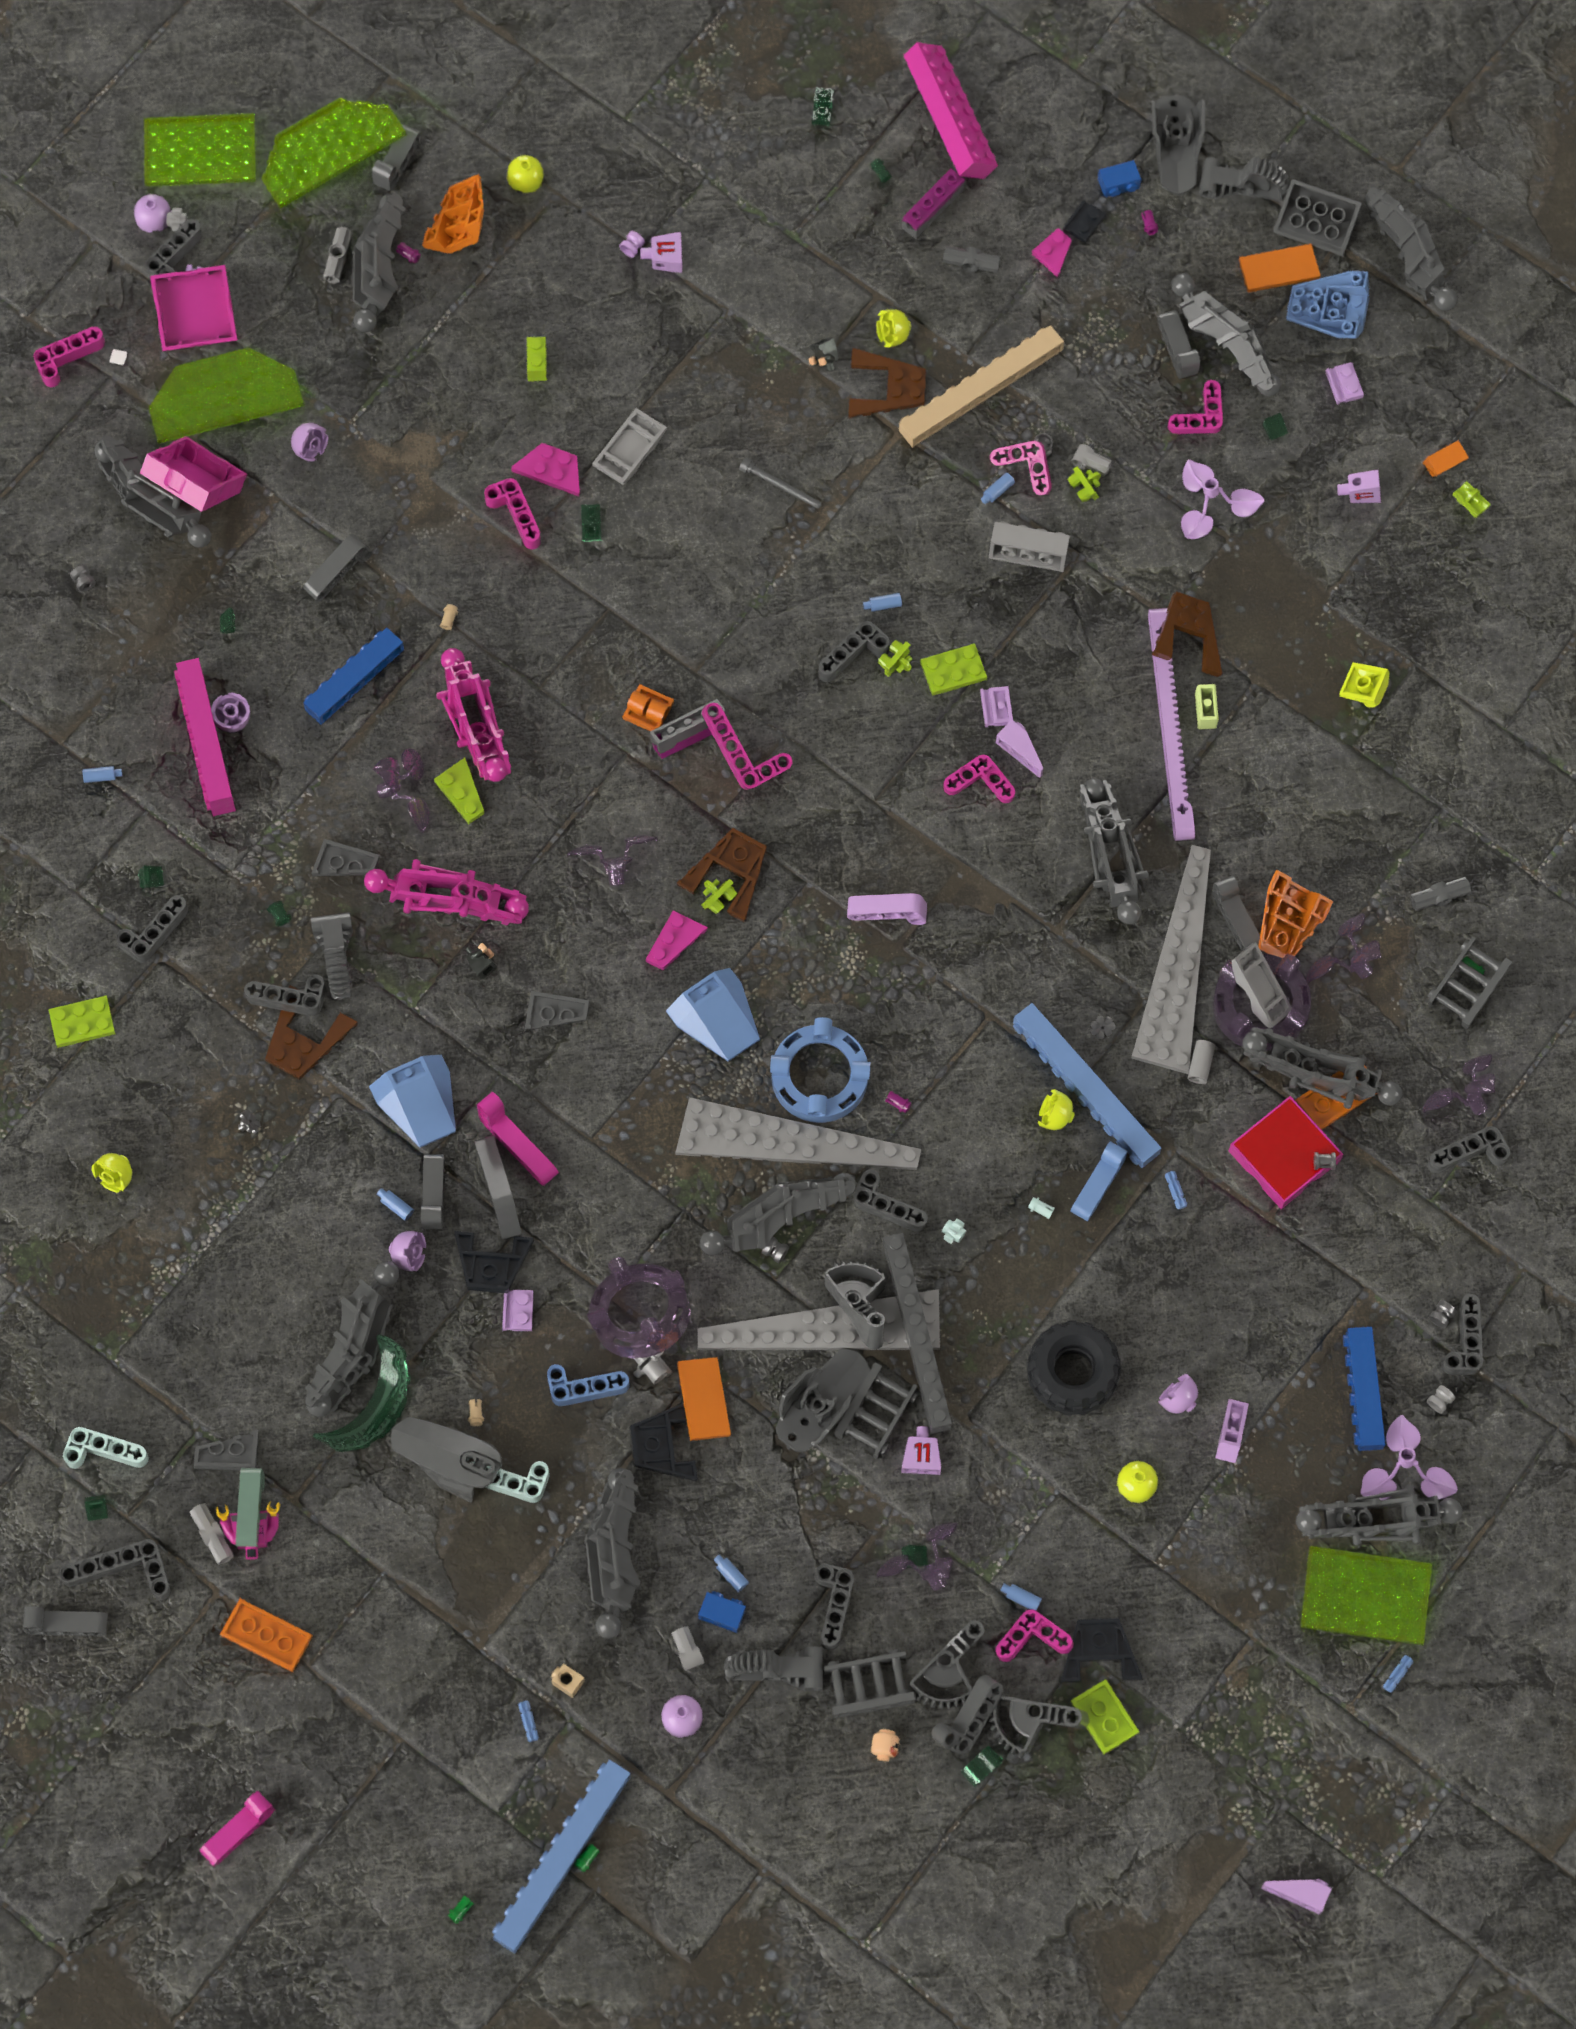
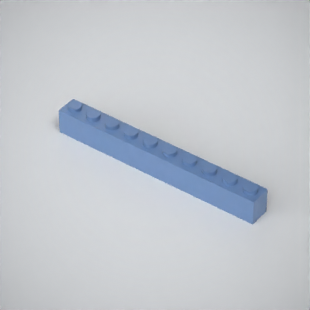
[1013,1003,1161,1168]
[492,1760,631,1953]

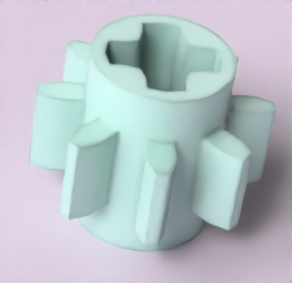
[942,1218,967,1244]

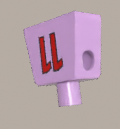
[641,232,682,273]
[1337,470,1381,503]
[901,1426,941,1475]

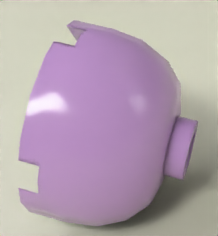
[134,194,171,233]
[291,423,328,462]
[211,693,250,733]
[389,1231,426,1271]
[1158,1374,1198,1413]
[662,1695,703,1737]

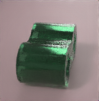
[961,1745,1003,1787]

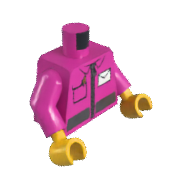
[216,1501,280,1560]

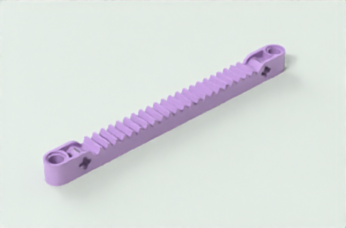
[1148,608,1195,841]

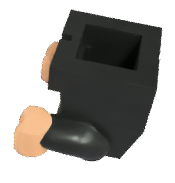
[808,338,838,371]
[465,943,498,979]

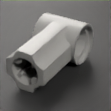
[1071,444,1112,476]
[672,1626,704,1671]

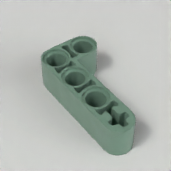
[236,1468,265,1547]

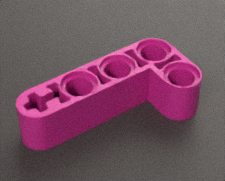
[34,327,105,387]
[484,478,541,549]
[200,1791,275,1867]

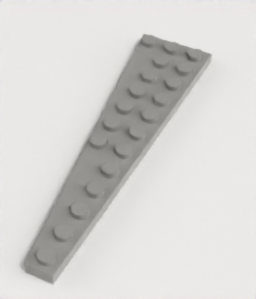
[1131,845,1211,1074]
[675,1097,921,1170]
[698,1289,940,1350]

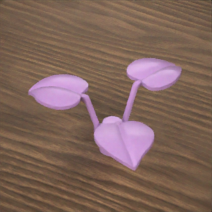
[1181,459,1264,539]
[1360,1415,1457,1500]

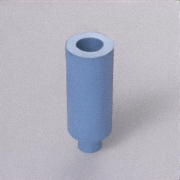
[981,473,1015,504]
[863,593,902,611]
[83,766,122,783]
[377,1188,414,1221]
[714,1554,749,1592]
[1000,1584,1042,1611]

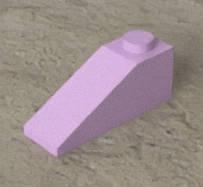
[996,719,1043,778]
[1216,1399,1249,1463]
[1261,1879,1332,1915]

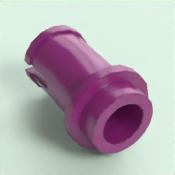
[1141,210,1159,235]
[396,242,421,263]
[885,1091,912,1113]

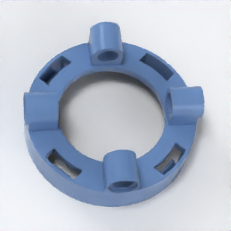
[770,1018,870,1123]

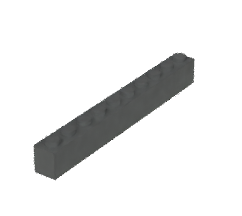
[883,1233,952,1434]

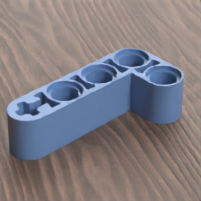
[1070,1141,1128,1222]
[547,1364,629,1406]

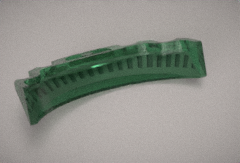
[312,1334,410,1452]

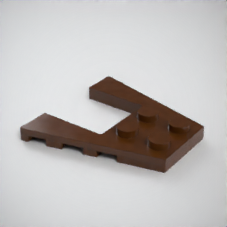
[848,348,926,419]
[1152,592,1222,677]
[677,828,767,922]
[265,985,358,1080]

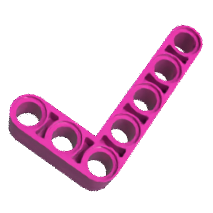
[702,703,792,790]
[477,1092,559,1186]

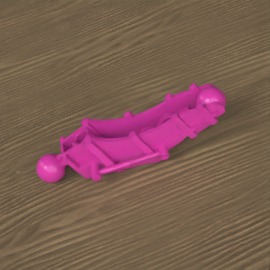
[436,648,511,782]
[364,859,529,925]

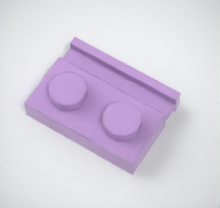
[1326,362,1364,405]
[980,686,1013,727]
[502,1290,534,1331]

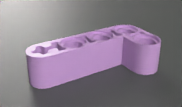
[847,893,927,925]

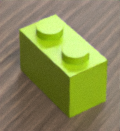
[527,337,547,381]

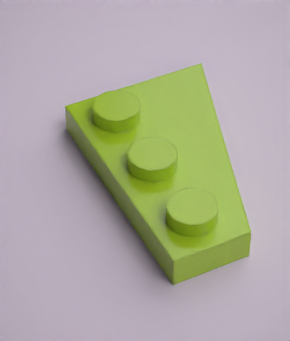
[434,758,484,824]

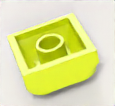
[1339,662,1390,708]

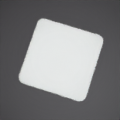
[109,349,127,365]

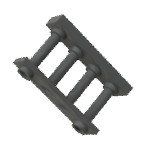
[1427,936,1512,1030]
[835,1362,919,1459]
[824,1649,915,1719]

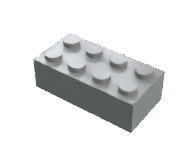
[989,521,1070,572]

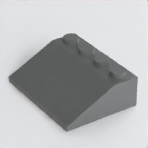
[1273,179,1363,256]

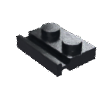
[1063,200,1106,243]

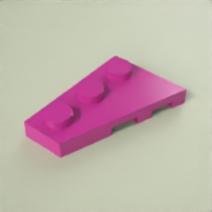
[646,911,708,970]

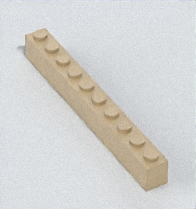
[899,325,1064,447]

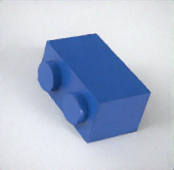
[1098,160,1141,197]
[698,1591,746,1633]

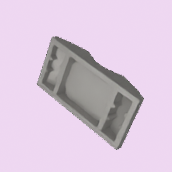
[592,408,667,485]
[1232,942,1293,1028]

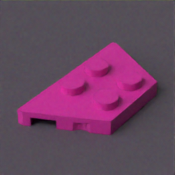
[511,443,580,497]

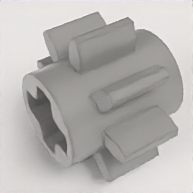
[166,208,187,231]

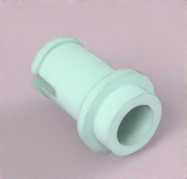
[1028,1197,1054,1219]

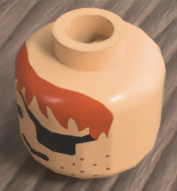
[871,1729,900,1761]

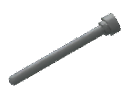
[739,457,822,508]

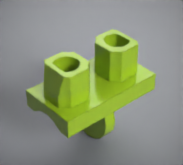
[1067,466,1101,503]
[1453,481,1491,518]
[878,640,912,677]
[701,879,737,914]

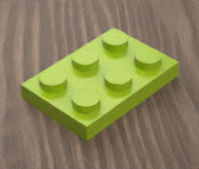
[920,643,987,696]
[49,995,115,1048]
[1071,1679,1139,1755]

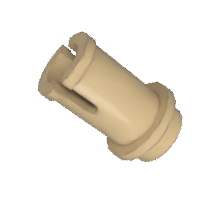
[440,604,458,630]
[468,1399,484,1426]

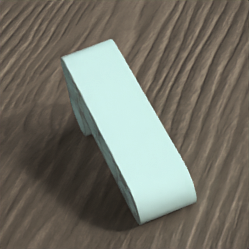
[63,1427,149,1469]
[470,1461,549,1503]

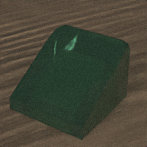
[1263,413,1288,441]
[220,608,235,633]
[138,865,164,888]
[84,1495,108,1521]
[902,1545,928,1568]

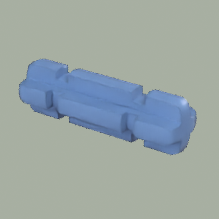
[1165,1171,1187,1210]
[1383,1655,1413,1693]
[518,1701,539,1742]

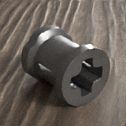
[1314,1152,1336,1170]

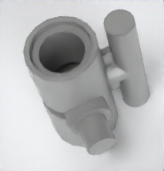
[629,1341,673,1384]

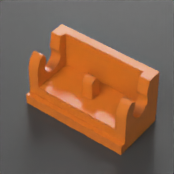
[1422,440,1469,477]

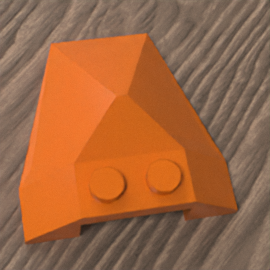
[422,174,484,254]
[1258,870,1333,964]

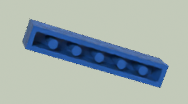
[303,628,404,725]
[1343,1327,1385,1451]

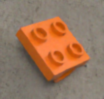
[623,684,674,731]

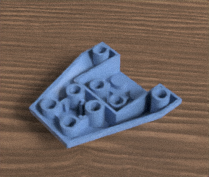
[1286,271,1369,339]
[666,968,760,1061]
[369,1055,456,1148]

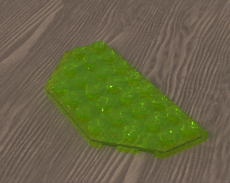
[261,98,407,209]
[149,347,304,444]

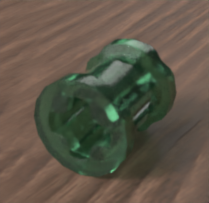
[267,901,292,927]

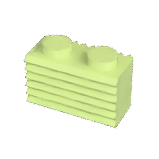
[1195,684,1219,729]

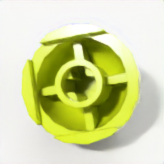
[507,155,544,193]
[876,309,911,347]
[1038,1089,1075,1130]
[91,1153,133,1193]
[1117,1461,1158,1503]

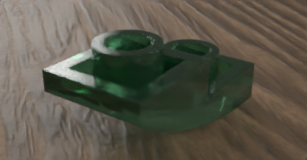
[812,87,834,126]
[581,504,601,541]

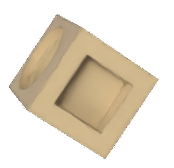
[551,1663,584,1698]

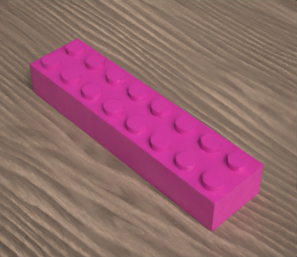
[903,42,998,179]
[174,658,236,816]

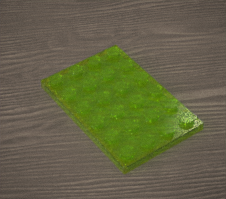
[144,113,256,186]
[1300,1546,1432,1645]

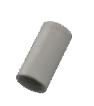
[1188,1040,1215,1084]

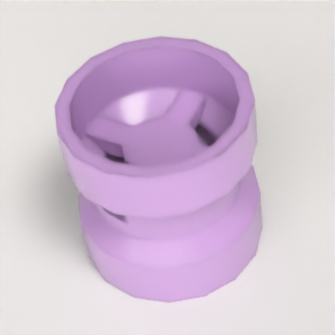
[619,231,645,257]

